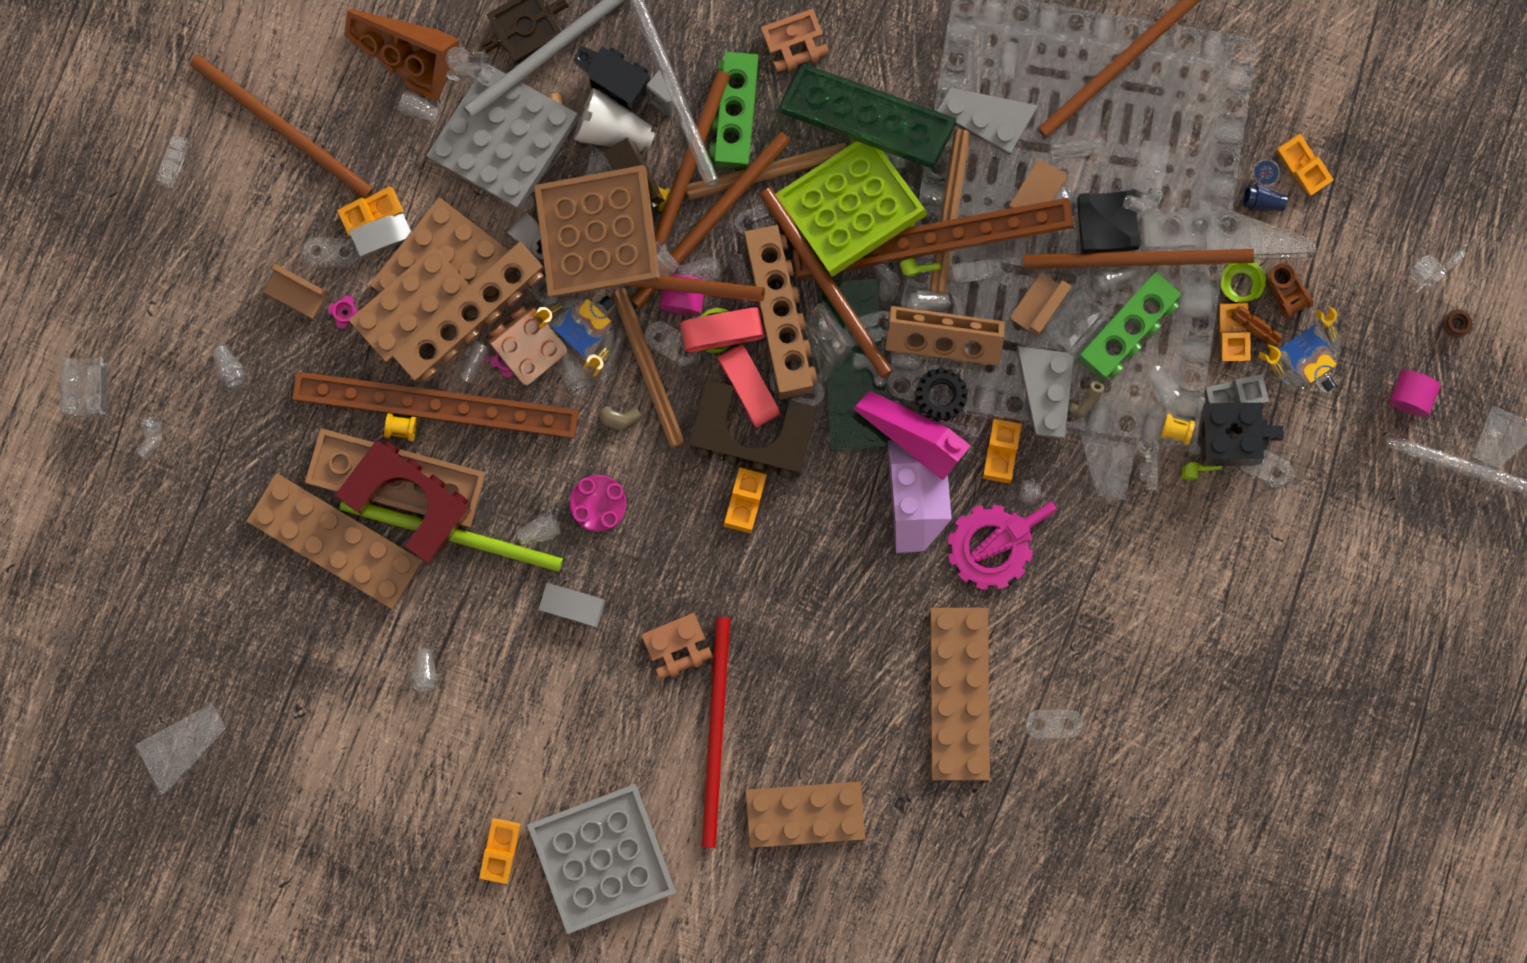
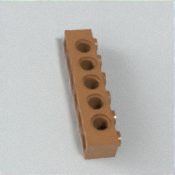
[744,225,817,400]
[392,241,545,383]

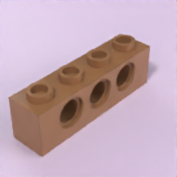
[885,306,1005,365]

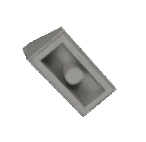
[647,70,673,116]

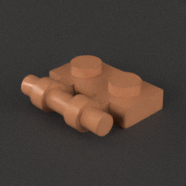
[761,9,829,73]
[641,613,713,680]

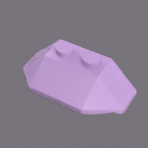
[887,440,952,554]

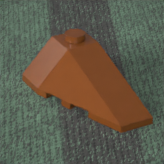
[344,9,460,100]

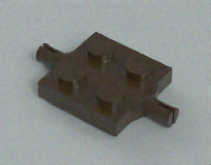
[481,0,569,64]

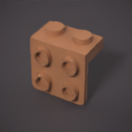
[485,304,567,385]

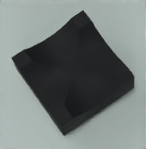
[1077,190,1141,253]

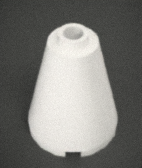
[573,88,655,152]

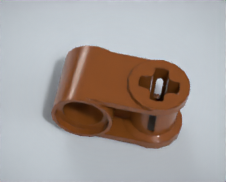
[1266,263,1314,320]

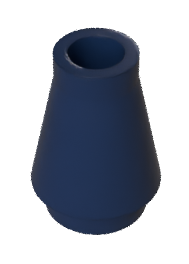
[1243,183,1287,212]

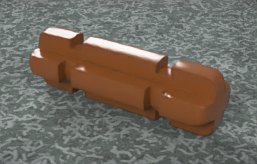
[1231,306,1282,347]

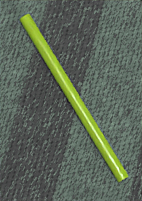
[340,501,563,572]

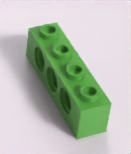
[710,52,758,170]
[1077,272,1181,382]

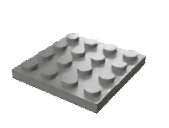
[426,63,580,211]
[527,784,676,934]

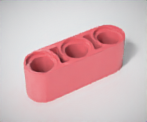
[680,308,766,352]
[717,344,781,428]

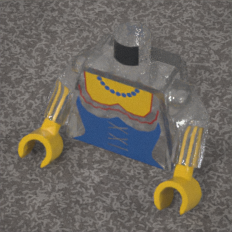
[531,294,617,376]
[1259,305,1340,395]

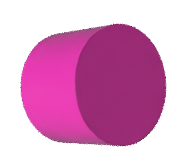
[659,274,704,316]
[1389,370,1441,417]

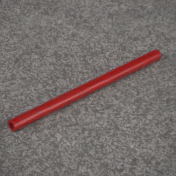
[701,617,730,848]

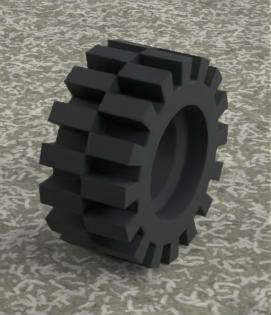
[915,367,968,422]

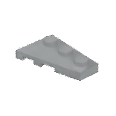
[936,88,1038,156]
[1017,346,1074,439]

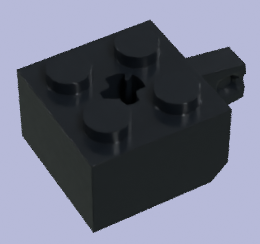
[573,46,650,114]
[1200,402,1284,466]

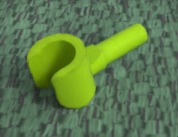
[900,258,942,277]
[1182,462,1222,480]

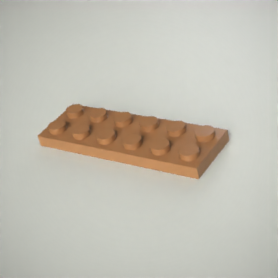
[305,428,486,528]
[246,473,423,610]
[930,608,990,781]

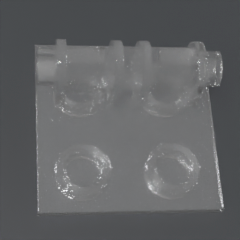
[1410,242,1470,293]

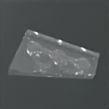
[135,703,227,796]

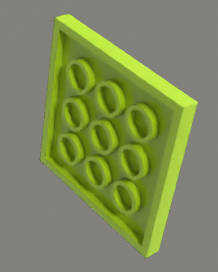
[776,133,928,277]

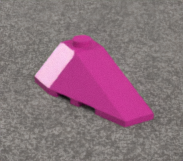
[854,390,971,480]

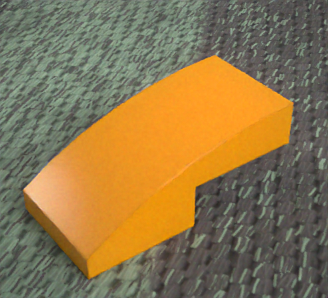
[1275,134,1333,196]
[337,186,404,236]
[1218,303,1251,361]
[982,419,1022,484]
[724,467,767,534]
[479,818,521,884]

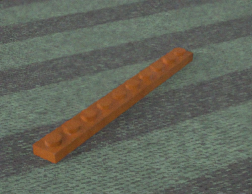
[793,198,1074,279]
[293,371,579,439]

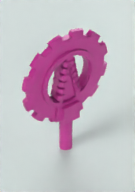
[947,501,1057,590]

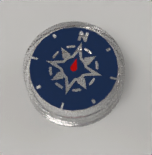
[1251,159,1280,188]

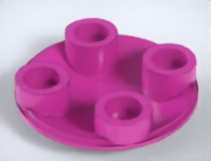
[570,475,627,532]

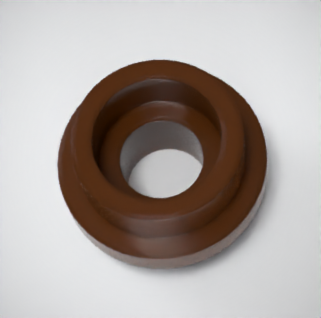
[1443,309,1472,338]

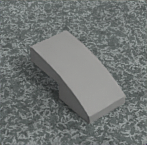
[349,213,411,259]
[1203,374,1269,404]
[538,583,606,628]

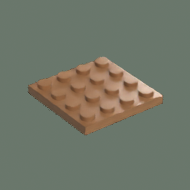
[534,165,660,298]
[369,197,521,354]

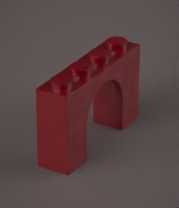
[335,440,471,565]

